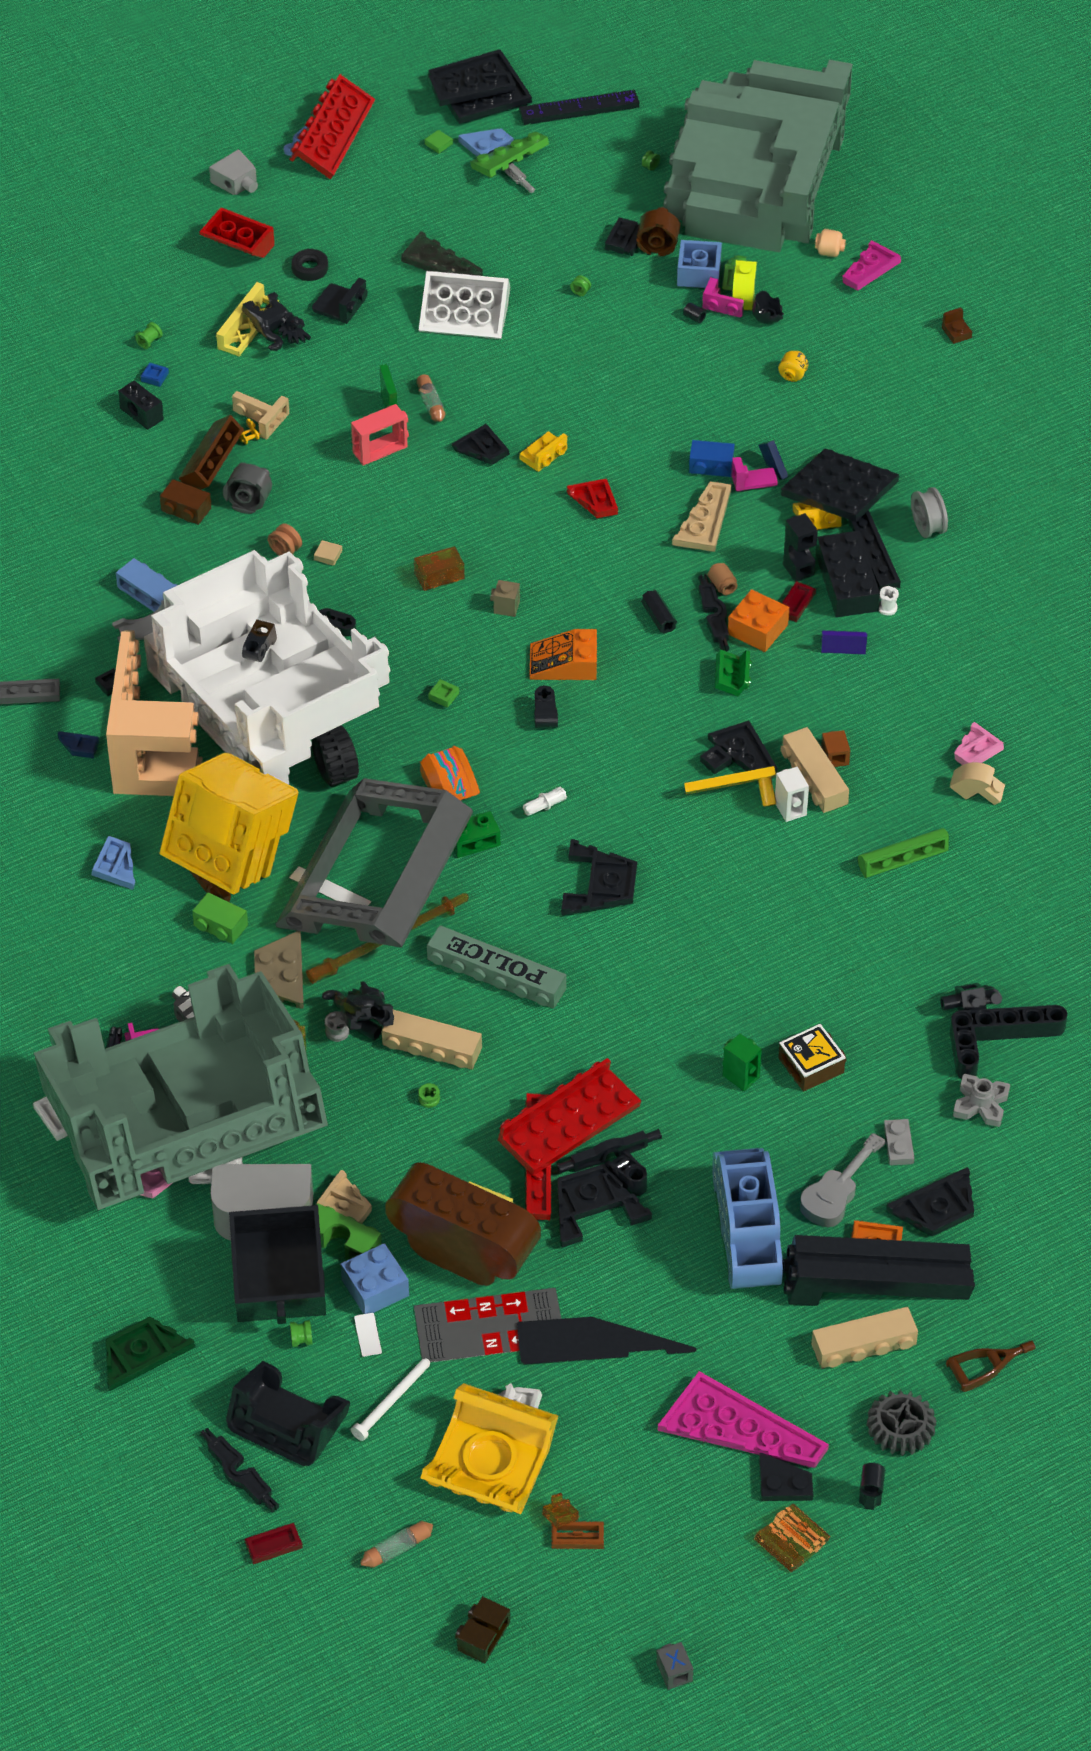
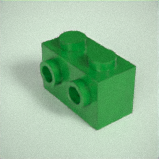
[453,811,501,858]
[722,1033,762,1091]

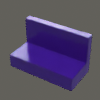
[821,630,867,654]

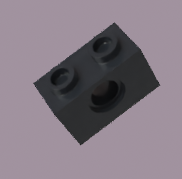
[118,380,164,430]

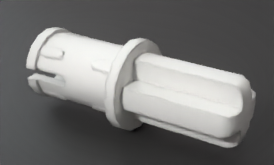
[523,786,567,816]

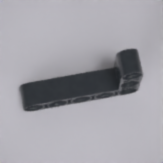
[950,1005,1068,1079]

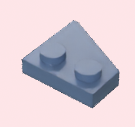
[459,128,514,156]
[91,836,135,890]

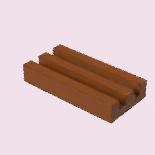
[552,1521,604,1549]

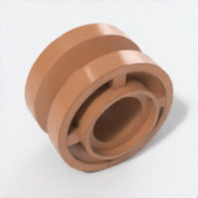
[268,523,302,556]

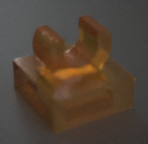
[543,1493,579,1528]

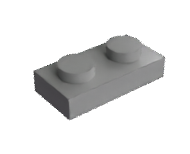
[884,1119,914,1165]

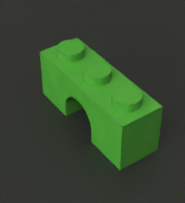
[316,1203,382,1260]

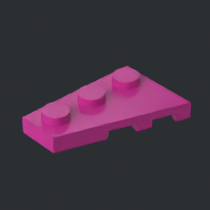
[843,240,901,291]

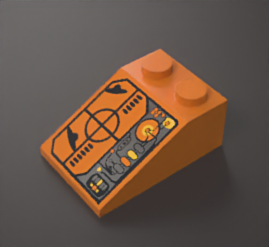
[530,629,597,680]

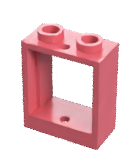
[351,404,409,466]

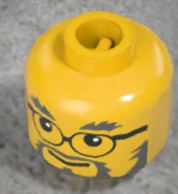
[778,351,808,382]

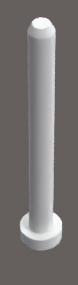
[351,1358,430,1441]

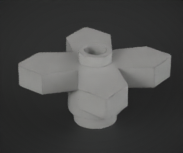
[953,1074,1010,1127]

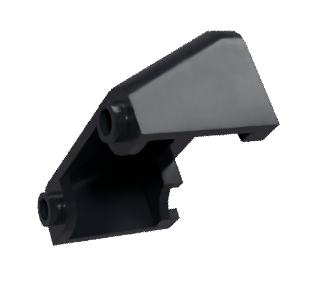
[226,1361,350,1466]

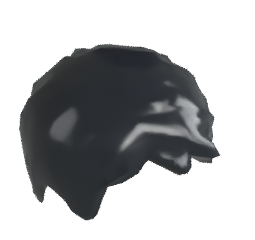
[752,291,784,324]

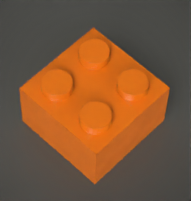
[728,589,789,652]

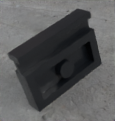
[605,217,639,256]

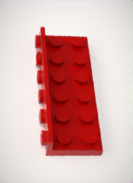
[289,74,375,179]
[498,1058,641,1176]

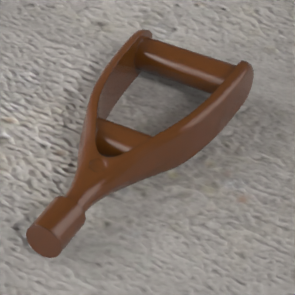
[946,1340,1036,1392]

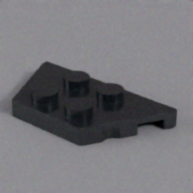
[886,1167,974,1236]

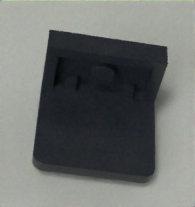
[312,278,368,324]

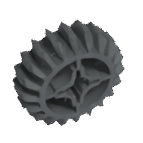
[867,1389,936,1456]

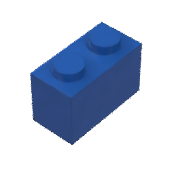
[689,440,735,477]

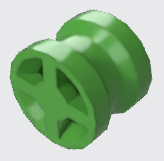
[290,1320,313,1347]

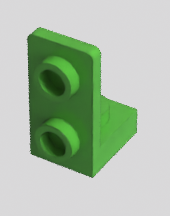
[722,255,751,291]

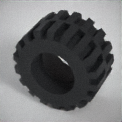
[312,725,359,786]

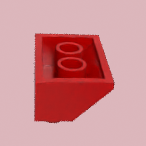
[200,207,275,258]

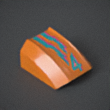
[420,746,480,800]

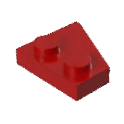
[567,478,618,518]

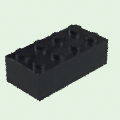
[816,531,880,618]

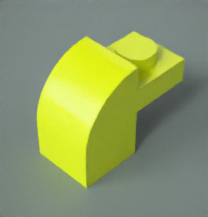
[732,260,757,310]

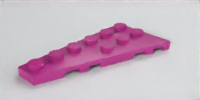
[657,1371,829,1468]

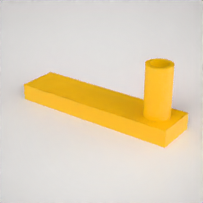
[684,766,776,807]

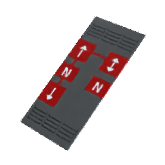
[414,1288,561,1362]

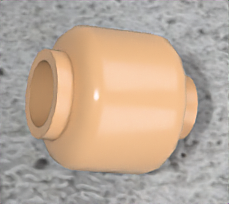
[815,229,846,257]

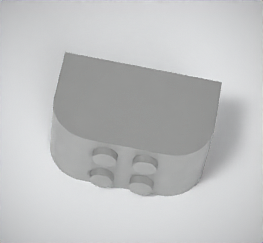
[211,1164,313,1240]

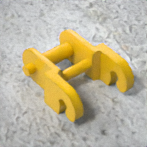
[239,419,260,445]

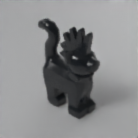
[242,292,311,351]
[322,981,394,1030]

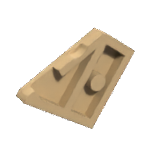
[317,1170,372,1224]

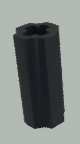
[641,589,677,634]

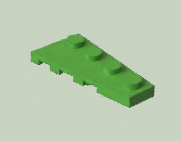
[470,132,549,177]

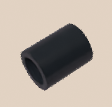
[683,302,707,324]
[355,1020,382,1041]

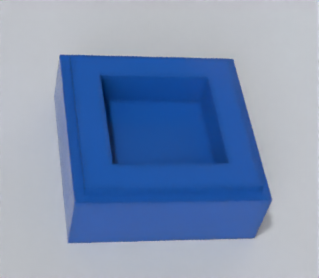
[140,363,169,387]

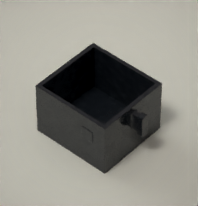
[229,1205,326,1324]

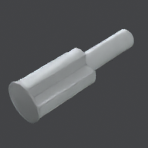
[505,164,535,193]

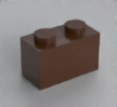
[160,479,211,525]

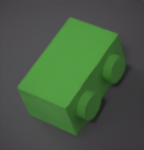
[192,892,248,944]

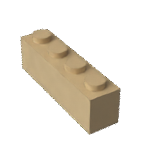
[781,727,849,813]
[382,1010,482,1070]
[811,1307,918,1369]

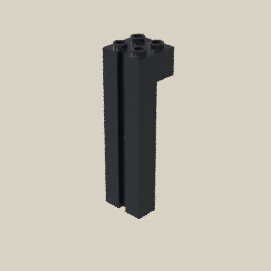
[782,1235,975,1306]

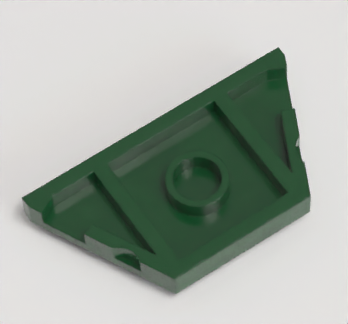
[106,1317,195,1391]

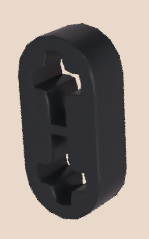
[319,608,356,637]

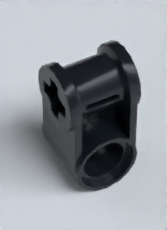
[534,685,558,729]
[604,1150,647,1196]

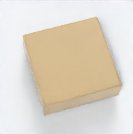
[314,540,342,566]

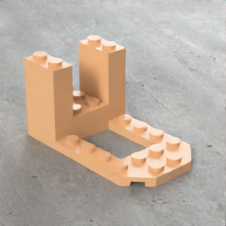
[106,630,203,796]

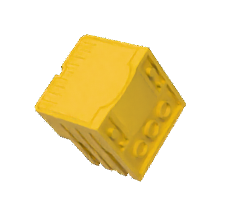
[159,753,299,895]

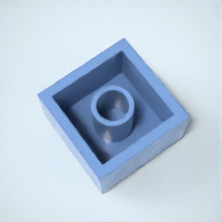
[677,240,722,288]
[341,1243,409,1314]

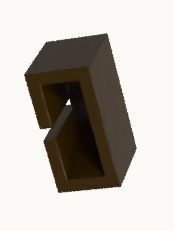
[455,1596,510,1664]

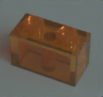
[414,546,465,591]

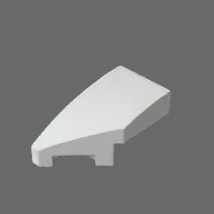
[498,1383,542,1409]

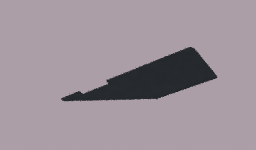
[517,1317,696,1364]

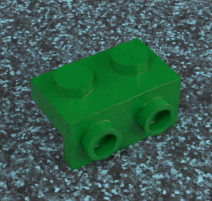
[715,649,752,696]

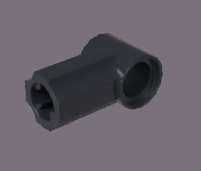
[859,1463,886,1510]

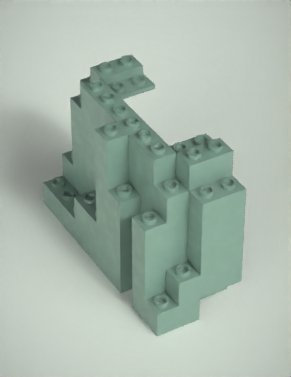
[663,60,853,253]
[34,964,328,1210]

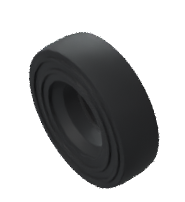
[291,249,328,281]

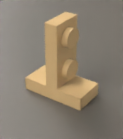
[232,391,290,440]

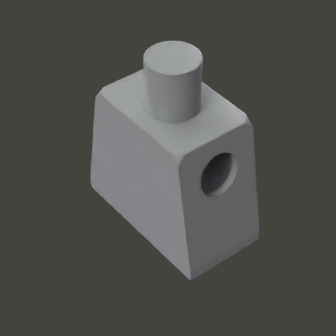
[209,149,258,195]

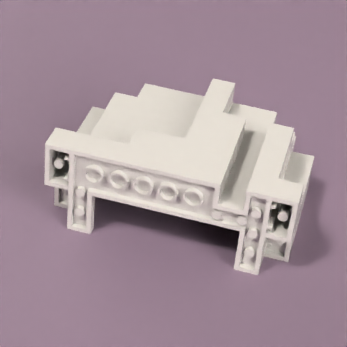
[144,550,390,785]

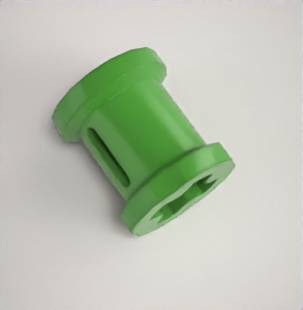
[135,322,163,349]

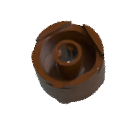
[637,207,680,256]

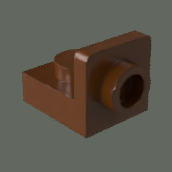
[942,308,972,344]

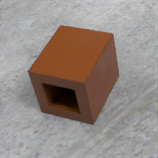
[821,730,850,767]

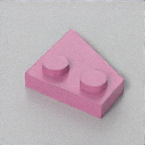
[954,722,1004,765]

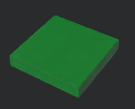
[379,364,397,408]

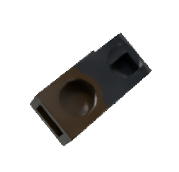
[242,619,277,662]

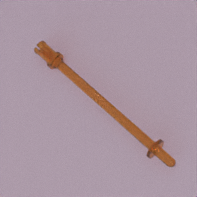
[306,893,469,984]

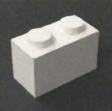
[775,767,809,822]

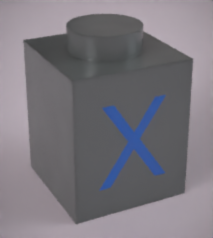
[656,1642,693,1690]

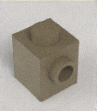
[490,580,520,617]

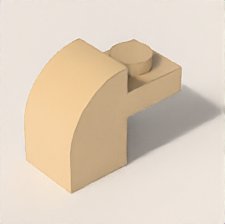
[950,762,1005,805]

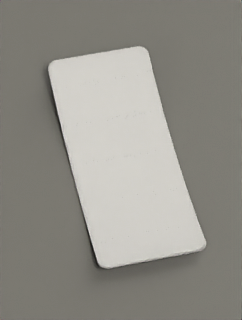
[354,1313,382,1356]

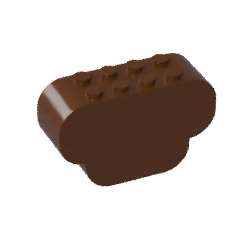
[385,1162,541,1286]

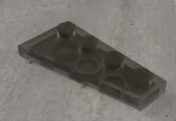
[401,231,483,276]

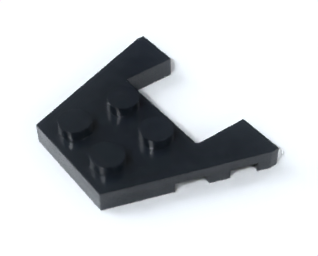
[561,839,637,915]
[558,1164,652,1247]

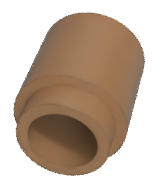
[708,563,738,595]

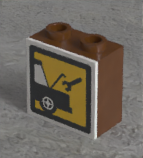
[778,1024,846,1092]

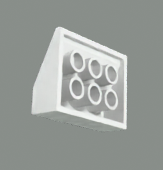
[419,271,510,339]

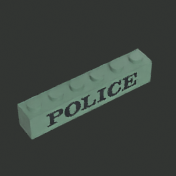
[427,925,567,1009]

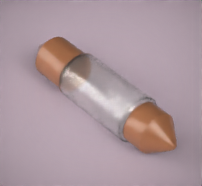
[416,374,446,422]
[361,1521,433,1568]

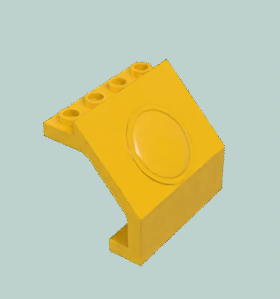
[421,1383,558,1514]

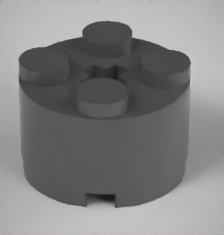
[223,463,272,514]

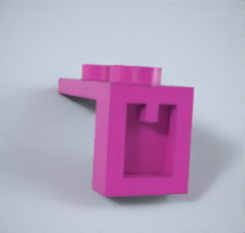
[702,277,744,317]
[732,457,778,491]

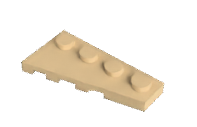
[672,481,731,552]

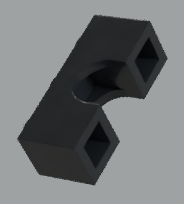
[783,513,818,582]

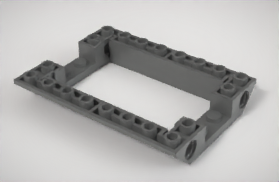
[276,778,473,948]

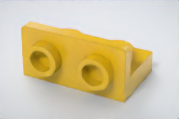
[520,431,567,472]
[793,502,841,530]

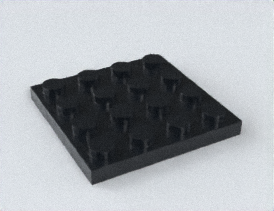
[428,49,532,124]
[781,449,899,522]

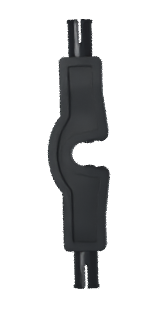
[698,574,729,652]
[556,1129,662,1174]
[200,1428,280,1513]

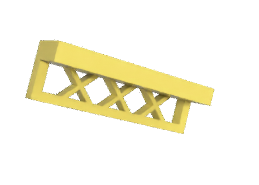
[216,282,279,357]

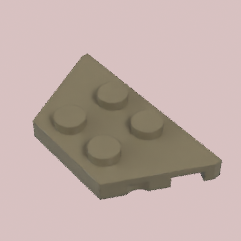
[254,931,304,1009]

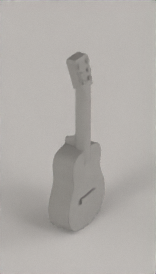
[800,1133,885,1227]

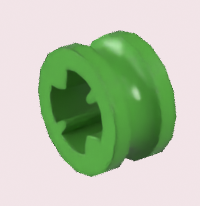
[641,150,660,171]
[570,275,591,296]
[418,1083,440,1108]

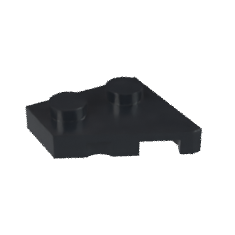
[452,424,510,465]
[759,1453,813,1501]

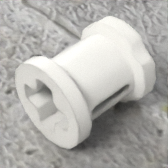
[879,586,899,616]

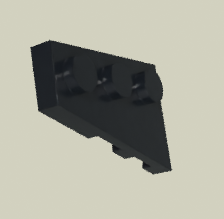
[708,720,777,774]

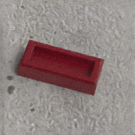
[782,581,816,622]
[245,1523,303,1565]

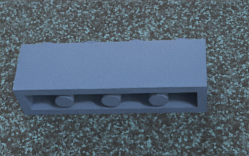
[116,558,177,612]

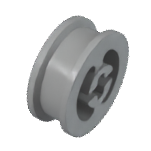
[911,487,948,538]

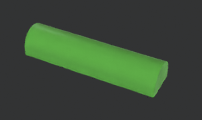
[858,828,949,878]

